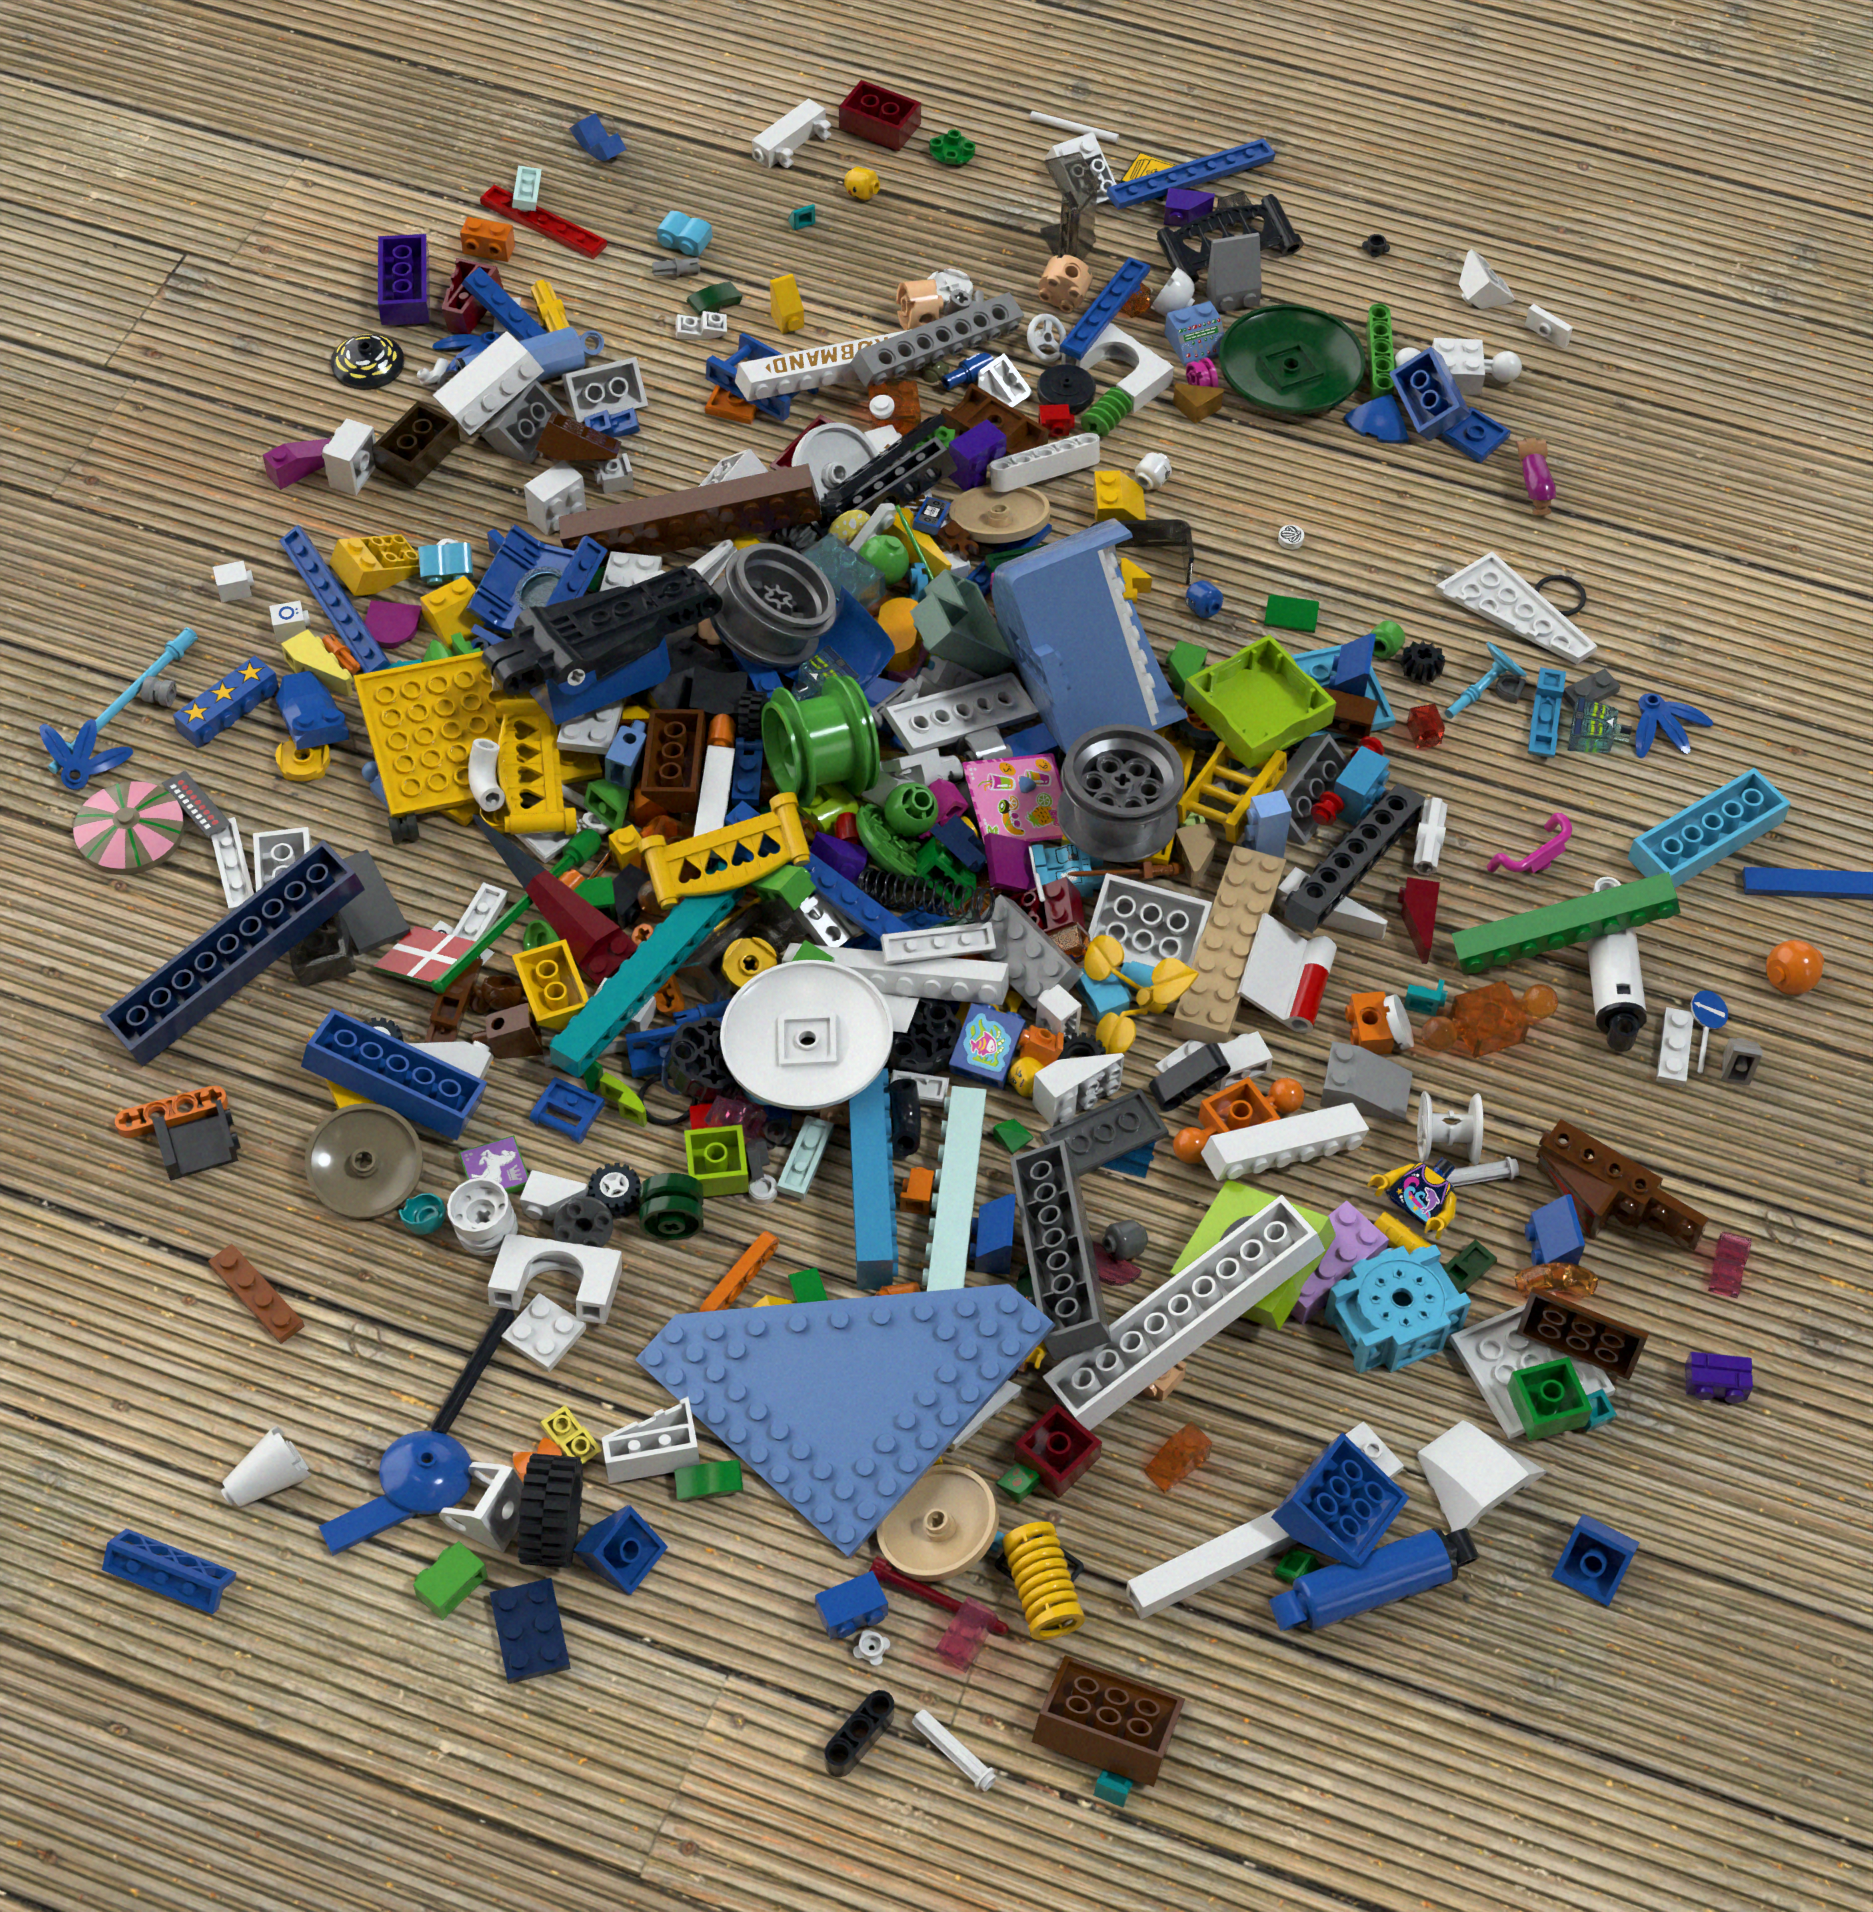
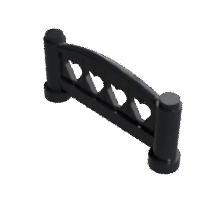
[1156,194,1304,284]

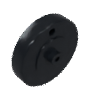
[1037,364,1096,414]

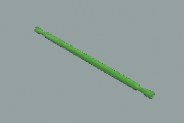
[895,505,934,582]

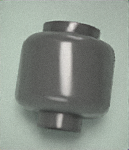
[1102,1219,1148,1261]

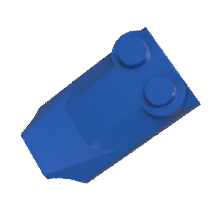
[275,671,349,750]

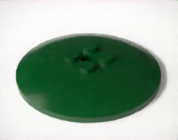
[1219,304,1365,414]

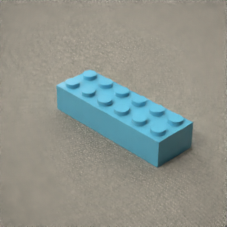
[1627,768,1791,888]

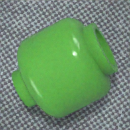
[1370,621,1405,659]

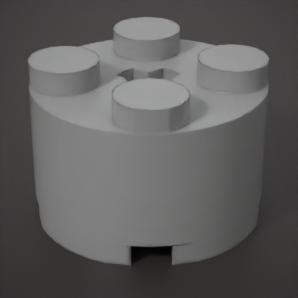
[956,726,1013,778]

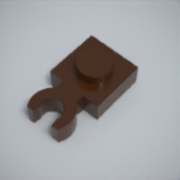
[934,520,979,562]

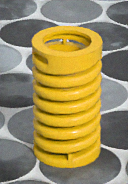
[1002,1521,1085,1640]

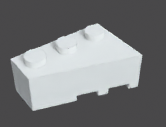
[602,1397,700,1484]

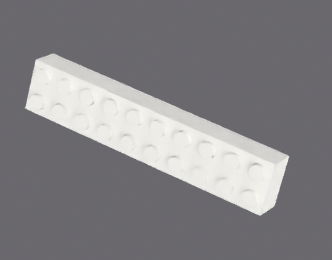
[1043,1195,1325,1431]

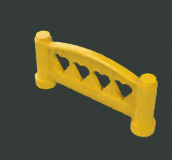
[495,698,577,835]
[638,792,811,910]

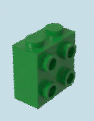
[916,836,976,909]

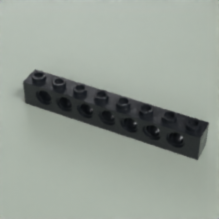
[1284,783,1426,933]

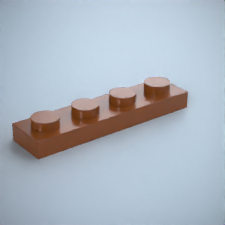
[208,1244,305,1344]

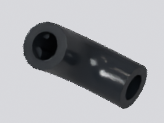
[889,1078,921,1156]

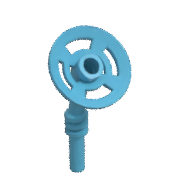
[1445,641,1527,719]

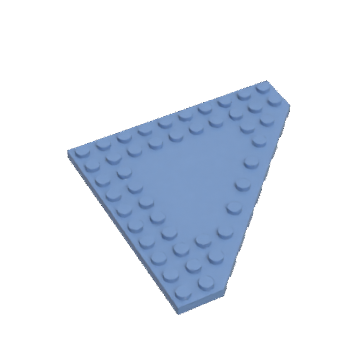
[635,1284,1056,1559]

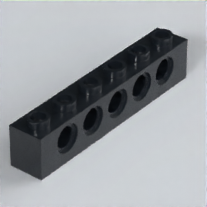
[811,436,958,554]

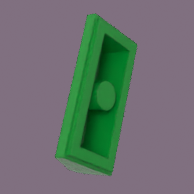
[1264,594,1319,633]

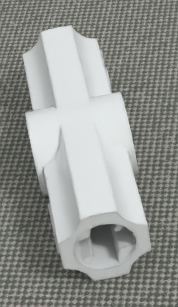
[1413,797,1448,876]

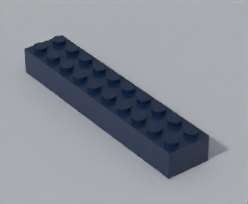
[100,839,365,1067]

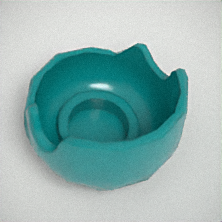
[399,1193,447,1235]

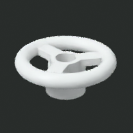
[1027,314,1067,362]

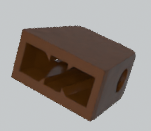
[473,1003,543,1059]

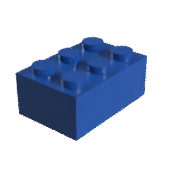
[1389,346,1471,441]

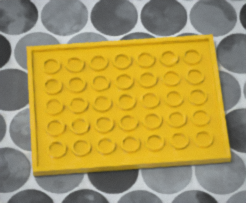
[353,651,602,818]

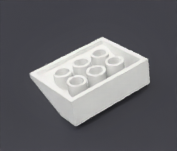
[1083,873,1213,968]

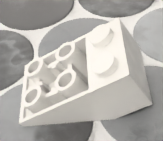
[1045,132,1117,210]
[1032,1053,1124,1128]

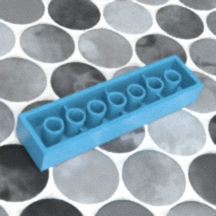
[848,1068,899,1290]

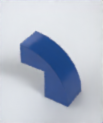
[569,113,626,161]

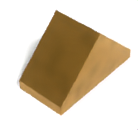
[1173,383,1224,424]

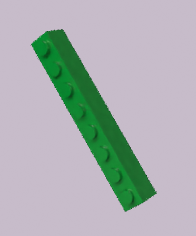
[1451,872,1681,975]

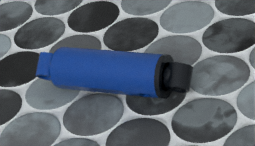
[1268,1527,1480,1632]

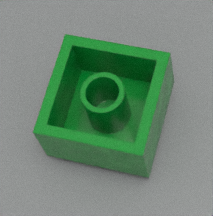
[1506,1357,1593,1441]

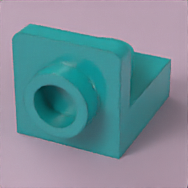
[1404,979,1448,1017]

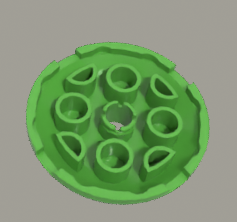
[856,804,930,888]

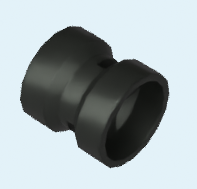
[388,813,420,844]

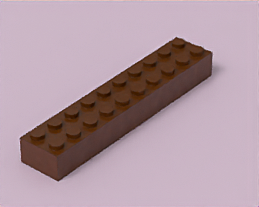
[559,463,822,567]

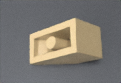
[1174,822,1217,887]

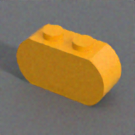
[875,597,922,672]

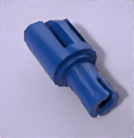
[941,353,994,390]

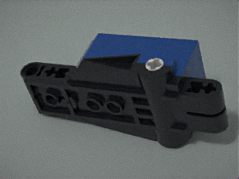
[482,565,723,725]

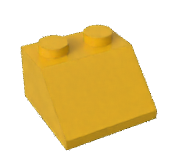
[1093,470,1147,528]
[420,576,492,650]

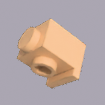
[1143,1361,1187,1402]

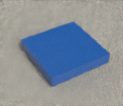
[1441,407,1511,464]

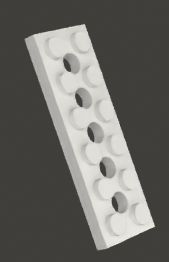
[883,672,1038,755]

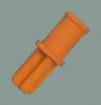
[322,634,360,675]

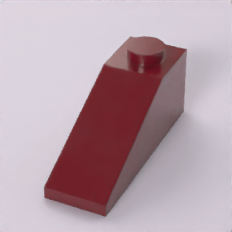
[1397,877,1440,964]

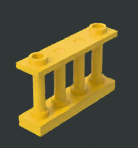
[1176,740,1287,844]

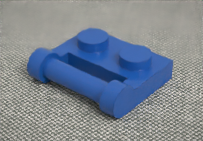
[529,1077,605,1144]

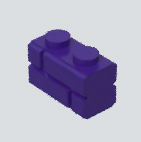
[1685,1352,1753,1403]

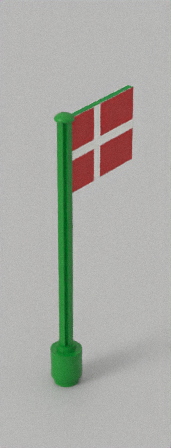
[373,828,602,994]

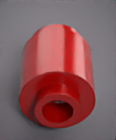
[834,812,864,847]

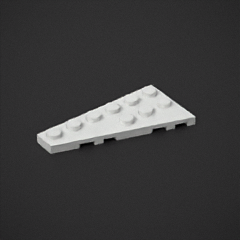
[1435,552,1597,664]

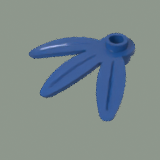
[432,331,501,371]
[1635,693,1713,758]
[39,719,133,790]

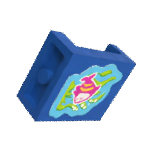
[949,1003,1026,1090]

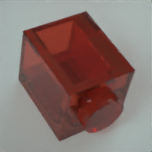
[1406,703,1445,749]

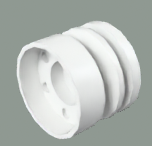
[447,1178,518,1256]

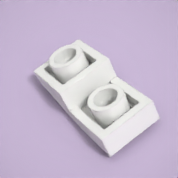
[676,311,727,340]

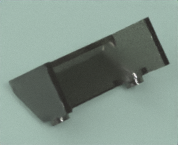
[1040,152,1100,261]
[1086,519,1194,585]
[676,897,808,1003]

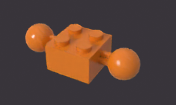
[1173,1077,1305,1164]

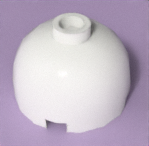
[1150,267,1195,316]

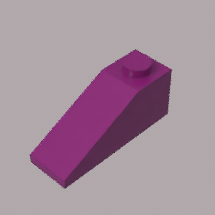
[263,438,331,490]

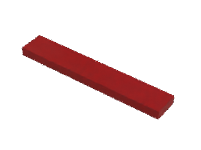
[480,185,607,260]

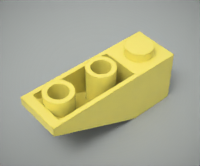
[281,629,353,697]

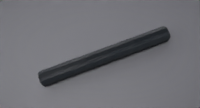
[430,1308,515,1434]

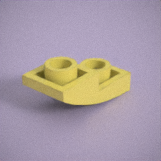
[540,1405,602,1465]

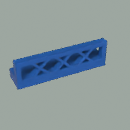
[625,1017,723,1078]
[102,1528,237,1614]

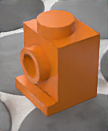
[1018,1025,1064,1067]
[900,1167,934,1215]

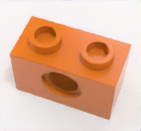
[1345,991,1394,1055]

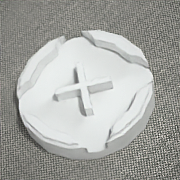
[927,269,973,308]

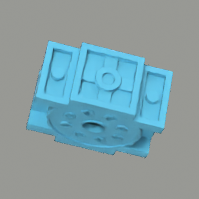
[1324,1245,1471,1374]

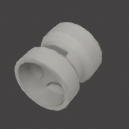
[141,676,177,707]

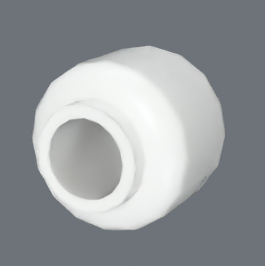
[1135,452,1172,490]

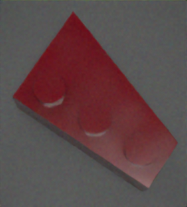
[442,258,504,334]

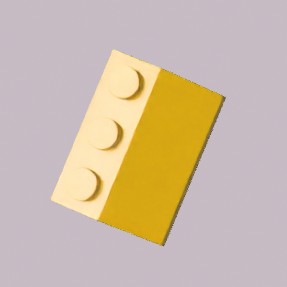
[512,939,589,1031]

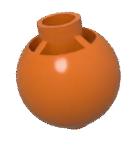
[1766,940,1824,995]

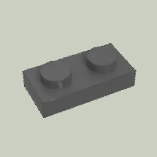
[1563,668,1621,711]

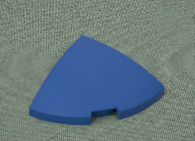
[1344,394,1409,444]

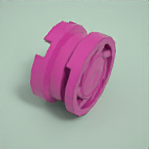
[1186,357,1218,388]

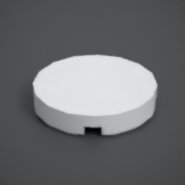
[1384,994,1414,1050]

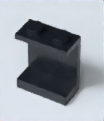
[152,1099,241,1181]

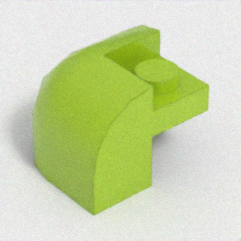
[796,782,859,838]

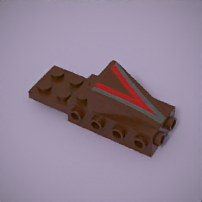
[1536,1119,1709,1250]

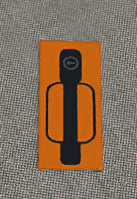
[588,848,613,879]

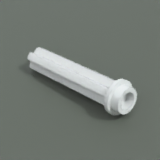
[1435,1157,1519,1187]
[912,1709,997,1791]

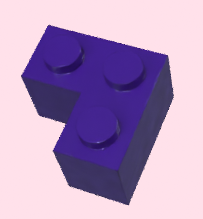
[948,419,1007,492]

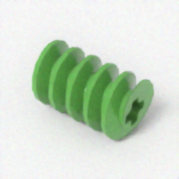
[1081,387,1133,437]

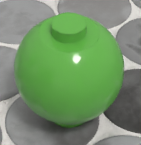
[858,535,909,589]
[884,782,939,837]

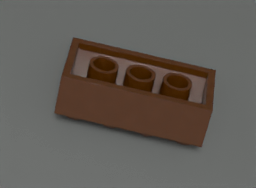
[641,709,707,813]

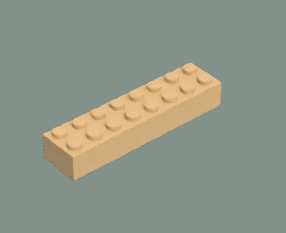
[1171,845,1286,1044]

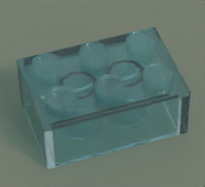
[801,533,885,609]

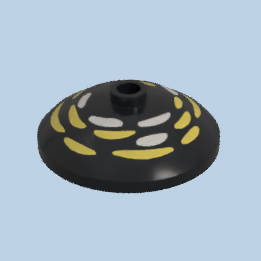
[331,333,405,390]

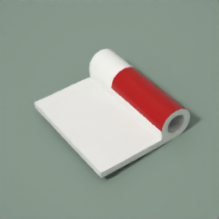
[1237,913,1337,1033]

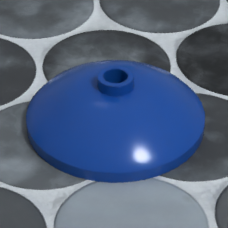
[379,1431,472,1514]

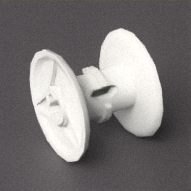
[1417,1091,1483,1165]

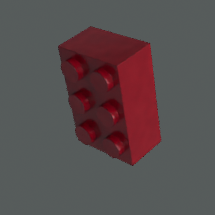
[839,80,921,151]

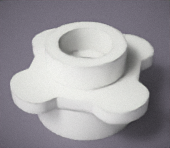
[853,1630,890,1666]

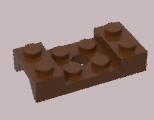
[941,383,1049,458]

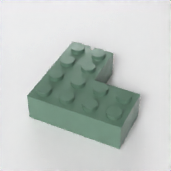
[910,569,1015,678]

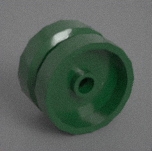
[639,1173,704,1241]

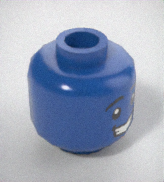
[1185,580,1224,619]

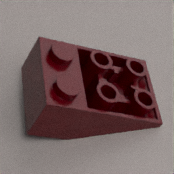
[1009,876,1087,946]

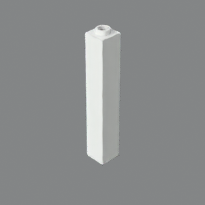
[1126,1508,1298,1620]

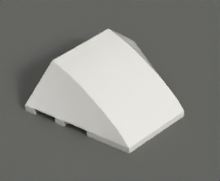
[1417,1420,1547,1532]

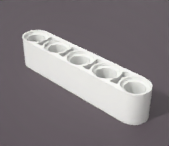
[990,433,1100,492]
[694,745,735,859]

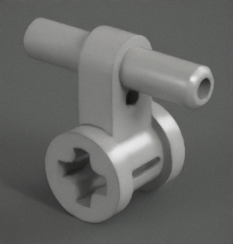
[943,289,984,316]

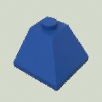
[573,1505,668,1595]

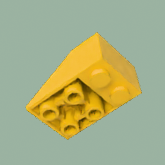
[329,534,420,596]

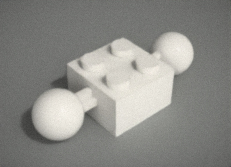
[1394,338,1522,396]

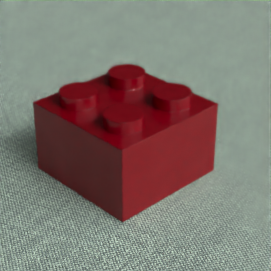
[1014,1403,1102,1498]

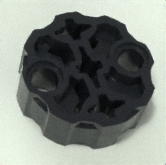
[887,996,962,1076]
[664,1017,742,1103]

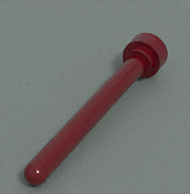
[869,1556,1009,1635]

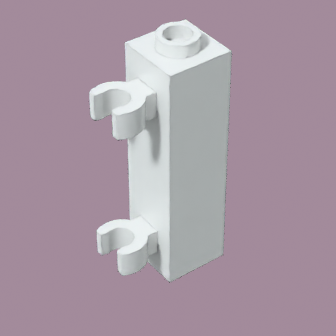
[752,98,831,168]

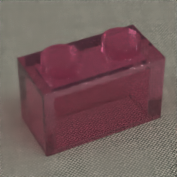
[934,1596,999,1673]

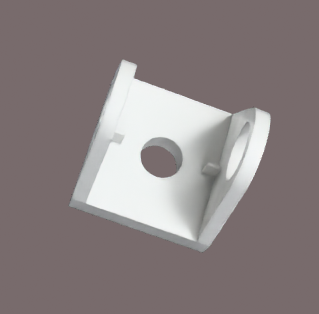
[439,1462,524,1552]

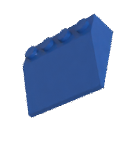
[1271,1432,1410,1569]

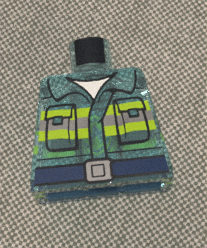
[792,645,859,701]
[1567,696,1632,753]

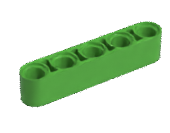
[1366,303,1395,401]

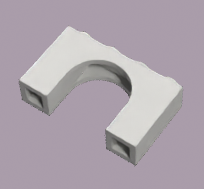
[1061,323,1174,414]
[488,1233,622,1324]

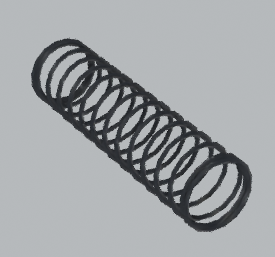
[857,867,995,924]

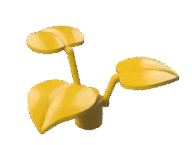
[1084,935,1199,1055]

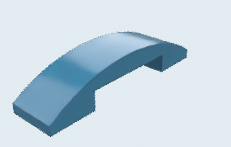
[1528,667,1566,758]

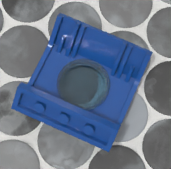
[465,525,607,634]

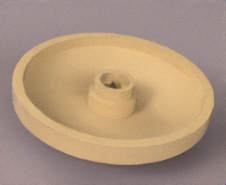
[949,484,1050,543]
[877,1464,999,1582]

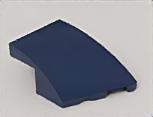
[929,814,988,872]

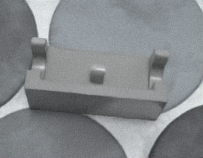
[920,656,984,690]

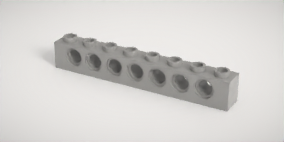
[850,292,1024,388]

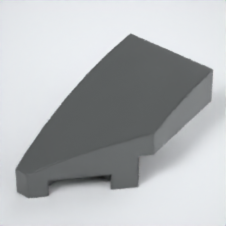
[746,1135,770,1180]

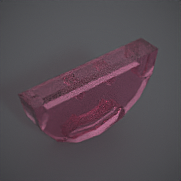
[1092,1241,1142,1286]

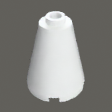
[221,1425,312,1507]

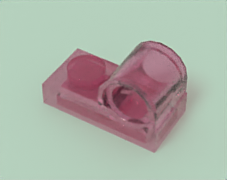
[704,1095,768,1139]
[1708,1231,1752,1298]

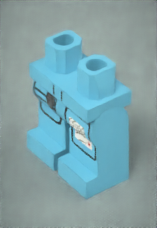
[1032,844,1105,898]

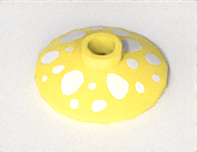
[827,510,871,554]

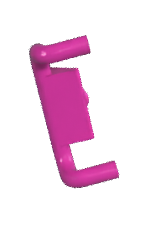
[1487,813,1572,873]

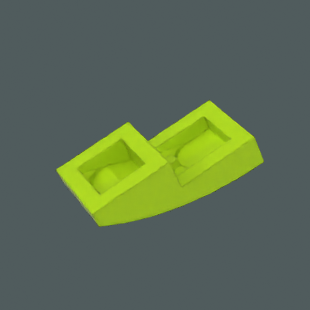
[600,1072,647,1127]

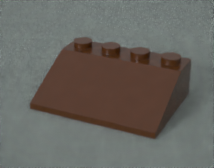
[535,410,622,461]
[1516,1287,1649,1380]
[1032,1655,1185,1787]

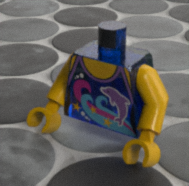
[1367,1157,1457,1239]

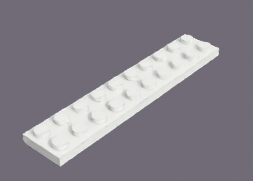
[557,551,662,755]

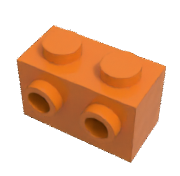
[460,217,515,262]

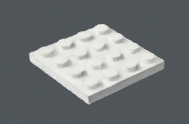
[1449,1292,1616,1439]

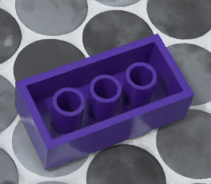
[378,234,430,325]

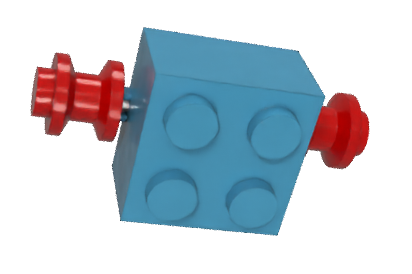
[1311,736,1391,826]

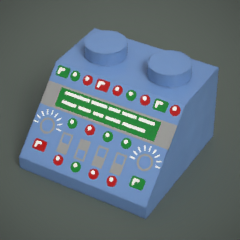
[1164,301,1224,366]

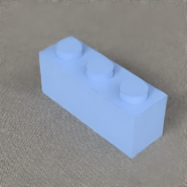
[1242,790,1292,858]

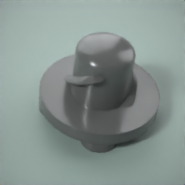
[554,1196,613,1248]

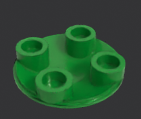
[929,129,976,164]

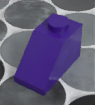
[1163,188,1215,227]
[810,831,868,886]

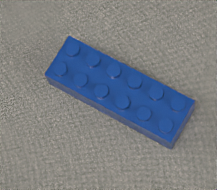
[301,1008,487,1141]

